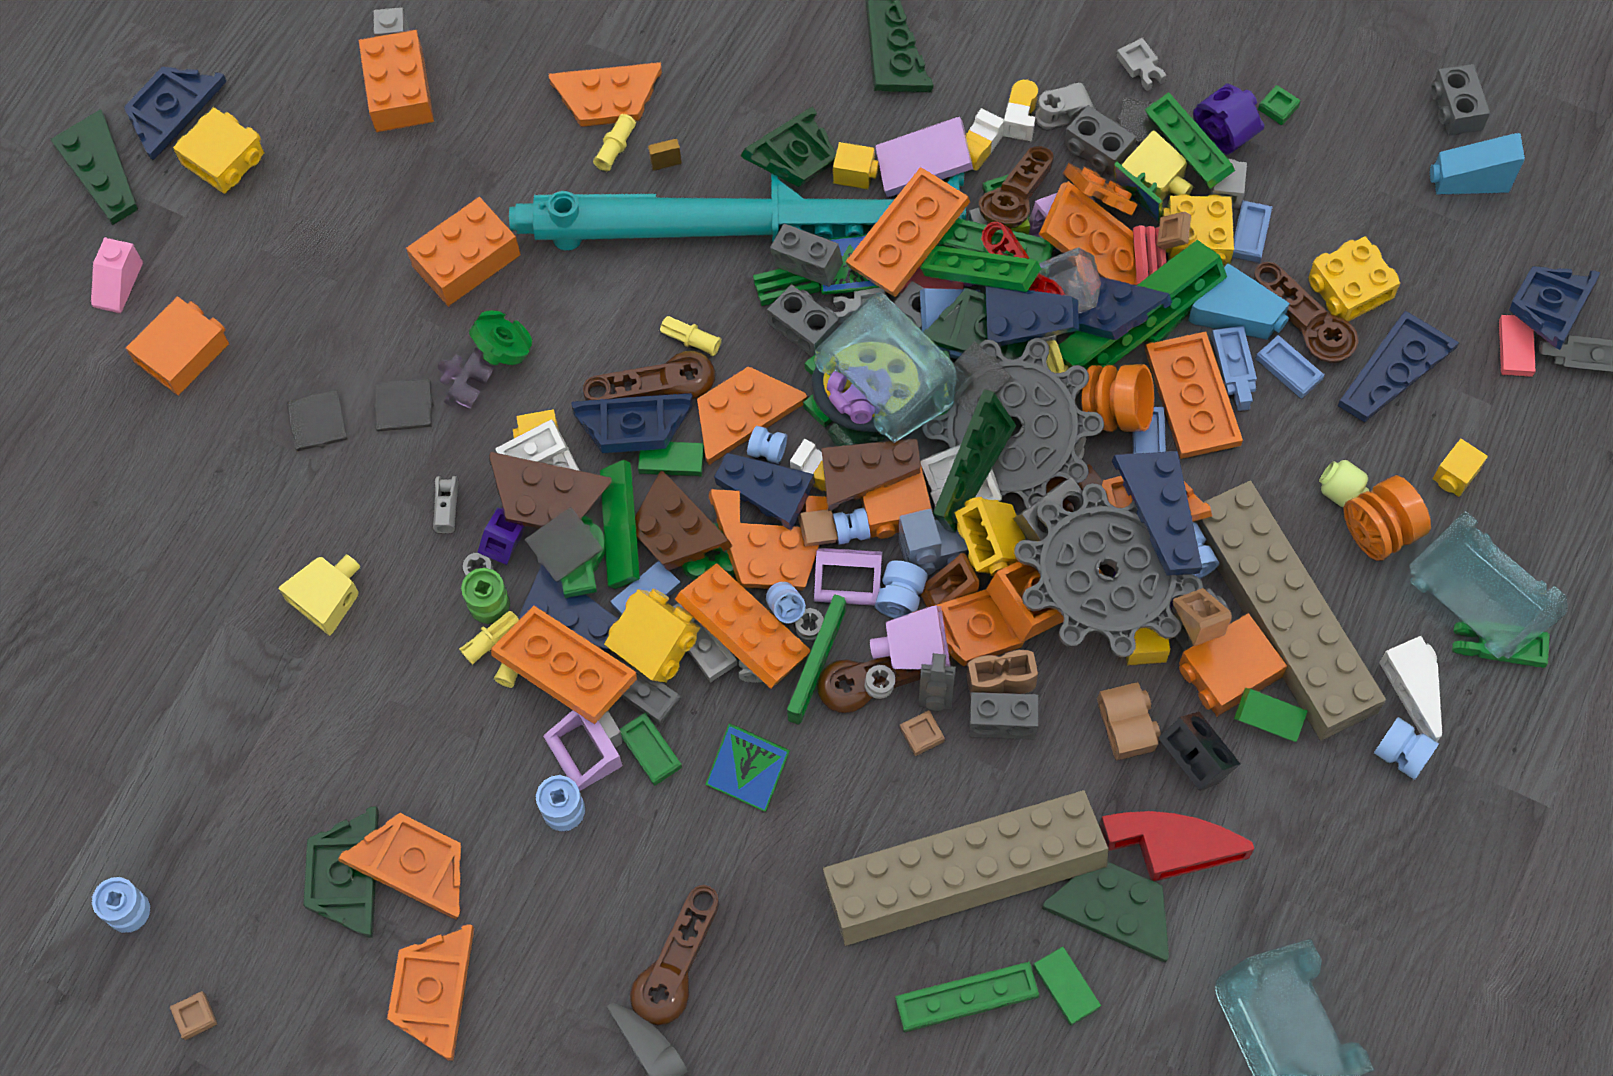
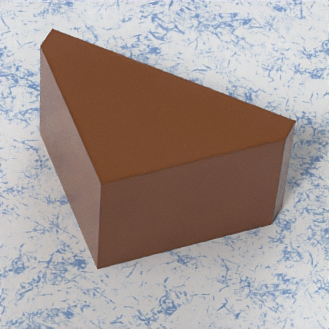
[921,553,979,608]

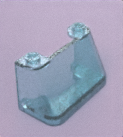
[814,292,957,443]
[1409,511,1568,659]
[1215,939,1374,1076]

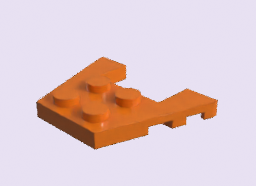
[709,489,828,591]

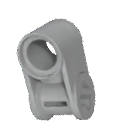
[1035,83,1095,130]

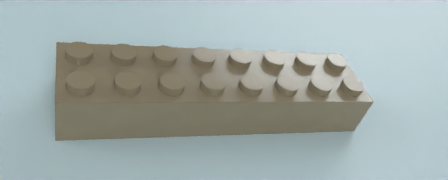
[1193,480,1386,741]
[823,790,1108,946]

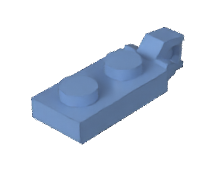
[1211,326,1257,411]

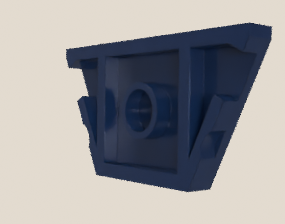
[124,66,227,160]
[1509,266,1601,350]
[1065,269,1172,340]
[572,393,693,453]

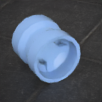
[747,425,787,464]
[833,508,870,545]
[766,582,806,623]

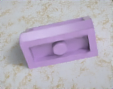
[814,548,882,606]
[544,711,623,791]

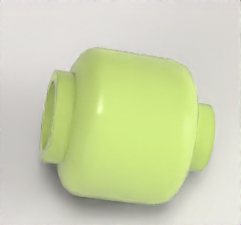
[1319,460,1369,507]

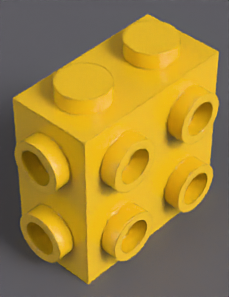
[173,107,264,194]
[1162,194,1234,265]
[1308,236,1400,322]
[954,497,1026,576]
[604,588,701,682]

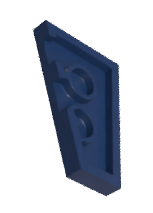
[986,286,1079,346]
[714,453,815,531]
[518,563,619,654]

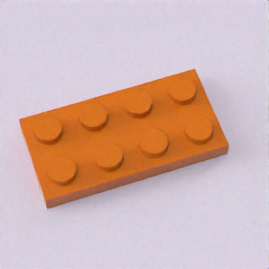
[845,167,970,297]
[1039,181,1149,285]
[1145,332,1243,459]
[675,563,811,689]
[491,606,637,725]

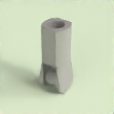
[433,476,458,533]

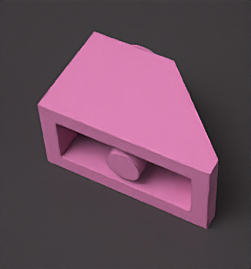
[91,238,143,314]

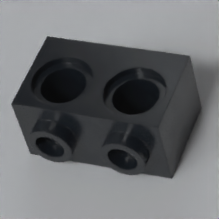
[1158,711,1241,791]

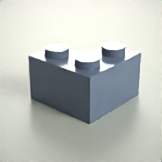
[899,508,970,575]

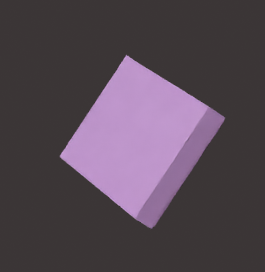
[875,116,973,197]

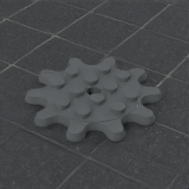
[923,338,1104,508]
[1014,483,1203,658]

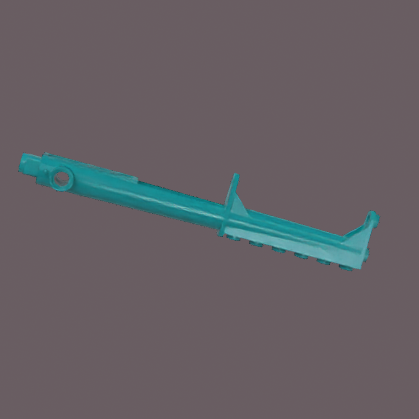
[509,172,966,250]

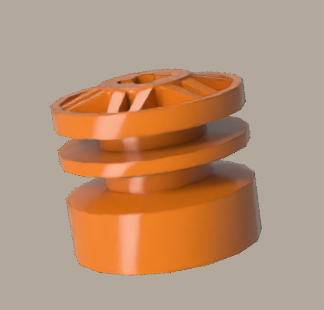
[1082,364,1154,432]
[1343,475,1431,561]

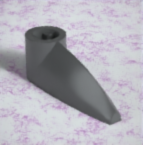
[607,1003,688,1076]

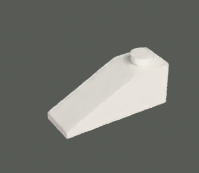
[1379,636,1442,742]

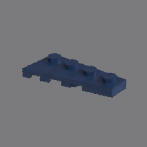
[1338,311,1459,422]
[1112,451,1202,576]

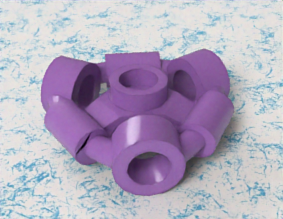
[827,367,892,424]

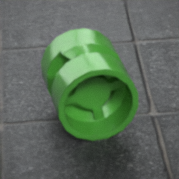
[461,568,510,624]

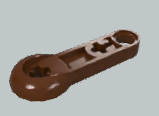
[978,146,1054,229]
[1253,262,1359,363]
[583,351,715,401]
[817,655,953,713]
[630,885,719,1025]

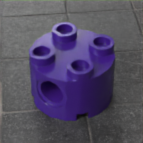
[1193,83,1264,155]

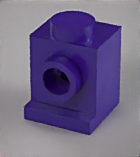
[477,507,525,565]

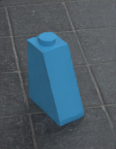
[1430,133,1525,194]
[1188,263,1290,340]

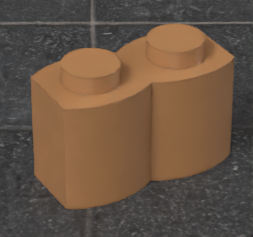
[966,650,1038,697]
[1097,682,1161,760]

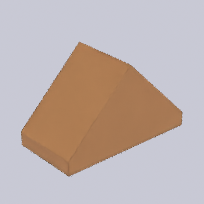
[1172,588,1232,646]

